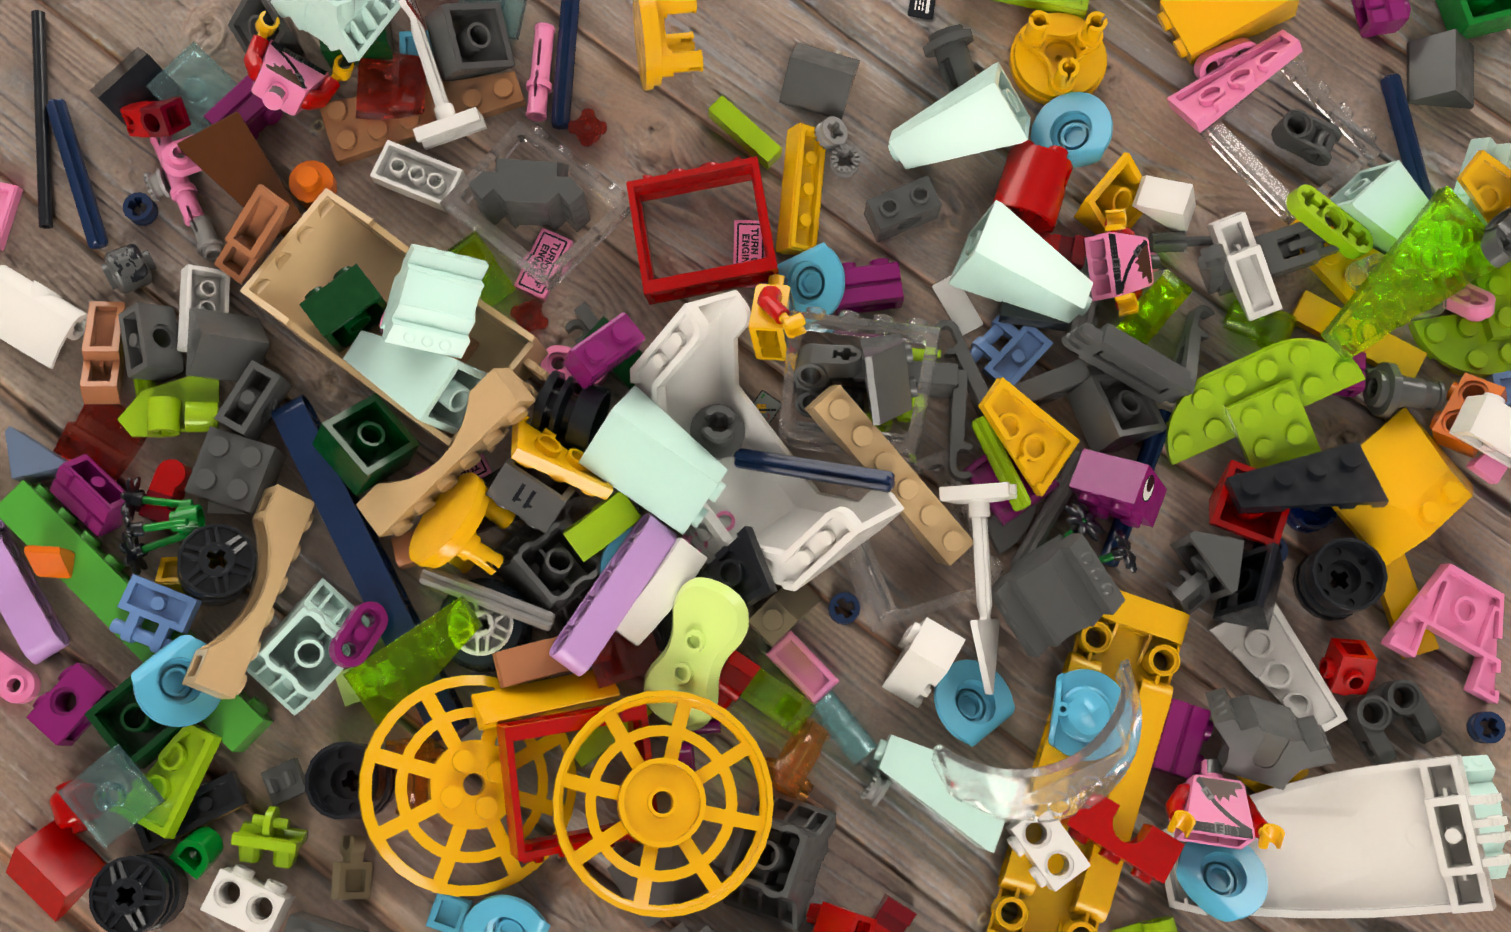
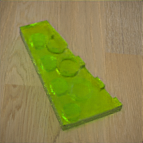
[343,596,483,726]

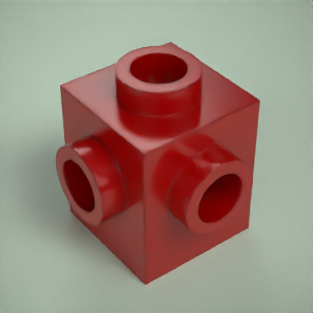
[1319,638,1378,696]

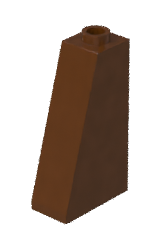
[177,111,302,238]

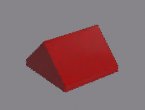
[1209,460,1290,545]
[6,820,108,922]

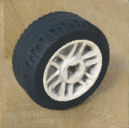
[436,578,533,672]

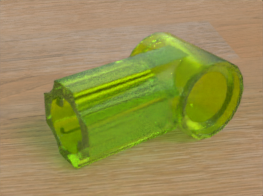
[1223,299,1297,349]

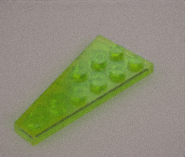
[1321,186,1495,359]

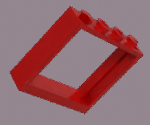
[626,156,779,305]
[496,704,658,864]

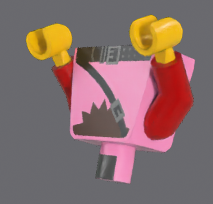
[244,11,354,116]
[1084,209,1161,317]
[1165,759,1285,850]

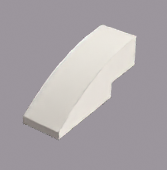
[1207,212,1283,321]
[615,538,708,646]

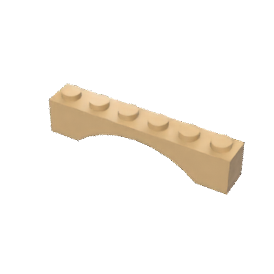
[356,368,536,537]
[804,384,973,566]
[182,484,315,700]

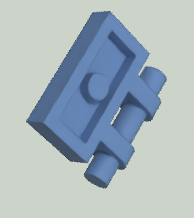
[969,315,1053,385]
[109,574,202,653]

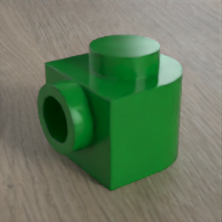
[169,827,224,880]

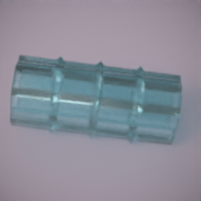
[810,690,878,765]

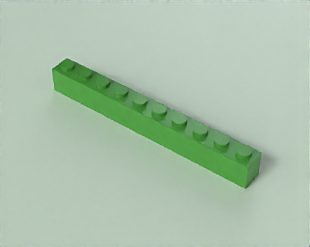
[0,480,274,752]

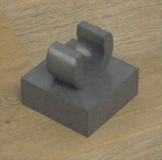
[565,303,599,345]
[1165,570,1211,615]
[261,758,306,806]

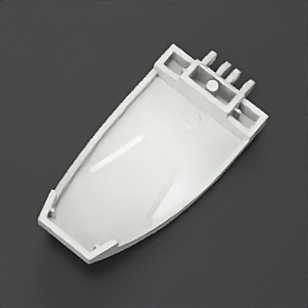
[1162,754,1511,919]

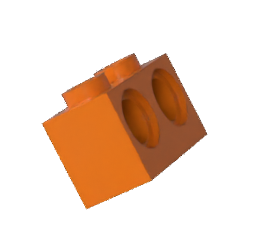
[1430,373,1507,458]

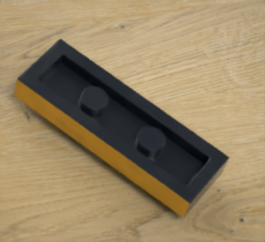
[132,771,249,853]

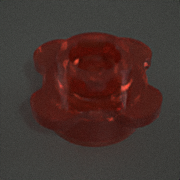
[568,108,607,147]
[510,299,549,332]

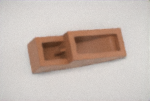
[214,184,289,285]
[80,301,126,404]
[492,636,611,689]

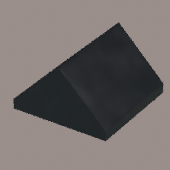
[89,47,184,126]
[1213,542,1284,630]

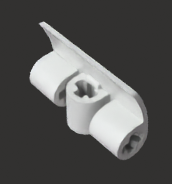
[0,265,87,369]

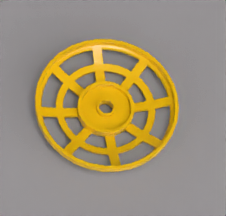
[358,675,577,897]
[552,690,774,918]

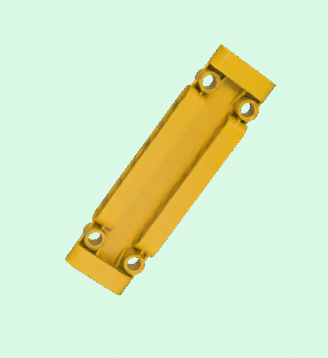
[986,590,1190,932]

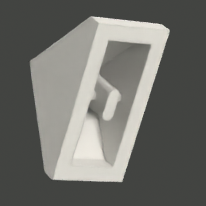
[1132,175,1196,233]

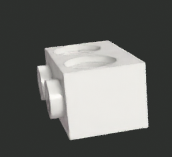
[1005,802,1091,892]
[200,864,295,932]

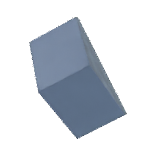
[5,426,67,483]

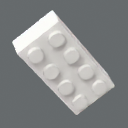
[370,140,466,213]
[177,264,230,352]

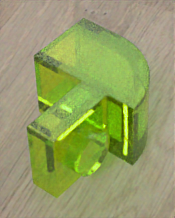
[447,230,516,307]
[1116,269,1193,345]
[740,668,816,737]

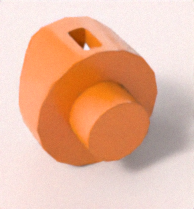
[289,160,337,209]

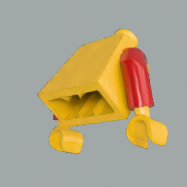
[748,274,807,371]

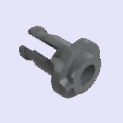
[923,24,975,92]
[1363,362,1446,417]
[690,404,745,460]

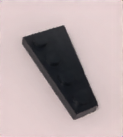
[1224,441,1389,514]
[652,526,777,651]

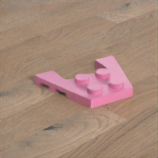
[1381,563,1505,704]

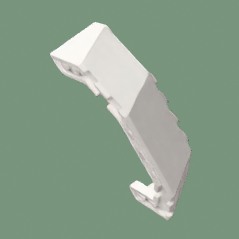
[630,290,905,591]

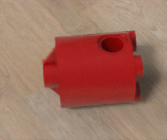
[992,140,1073,234]

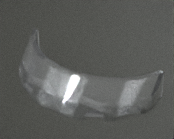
[932,658,1142,823]

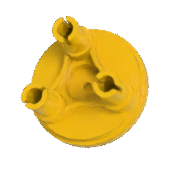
[633,0,703,91]
[1009,10,1108,105]
[409,472,515,575]

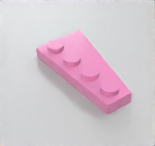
[1167,30,1303,133]

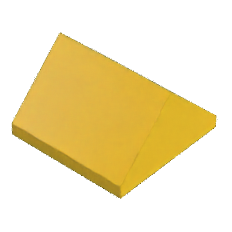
[1074,152,1143,235]

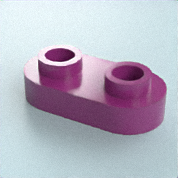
[329,601,388,668]

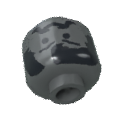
[100,244,156,293]

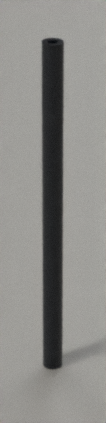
[31,10,53,229]

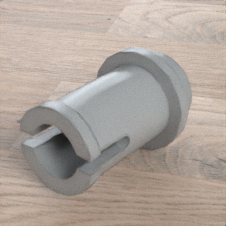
[190,215,224,260]

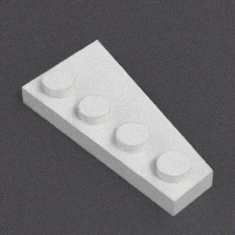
[1208,602,1348,732]

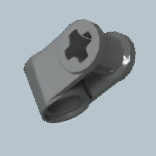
[1271,109,1342,166]

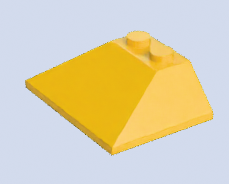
[1332,407,1473,566]

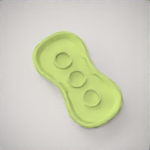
[643,577,749,731]

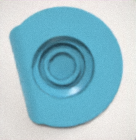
[1031,92,1113,168]
[778,242,845,325]
[131,635,221,727]
[934,659,1015,747]
[1048,669,1130,760]
[1176,842,1268,922]
[463,894,551,932]

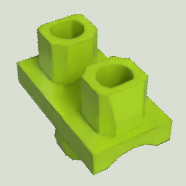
[231,806,308,869]

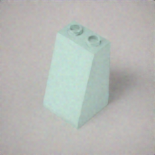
[578,386,728,535]

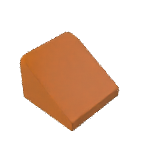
[24,545,75,579]

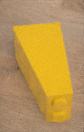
[1157,0,1299,65]

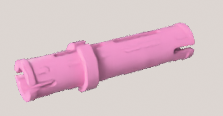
[525,22,556,122]
[150,136,205,226]

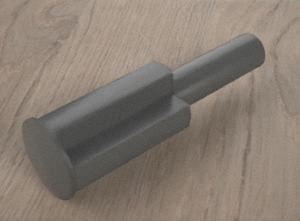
[1148,232,1214,253]

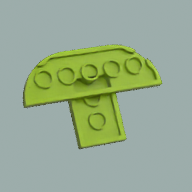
[1408,241,1511,378]
[1165,338,1366,469]

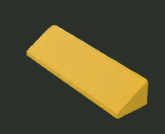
[776,123,826,255]
[471,667,620,731]

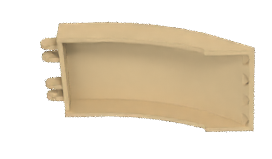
[240,188,550,454]

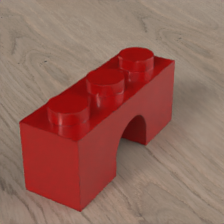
[1060,785,1185,885]

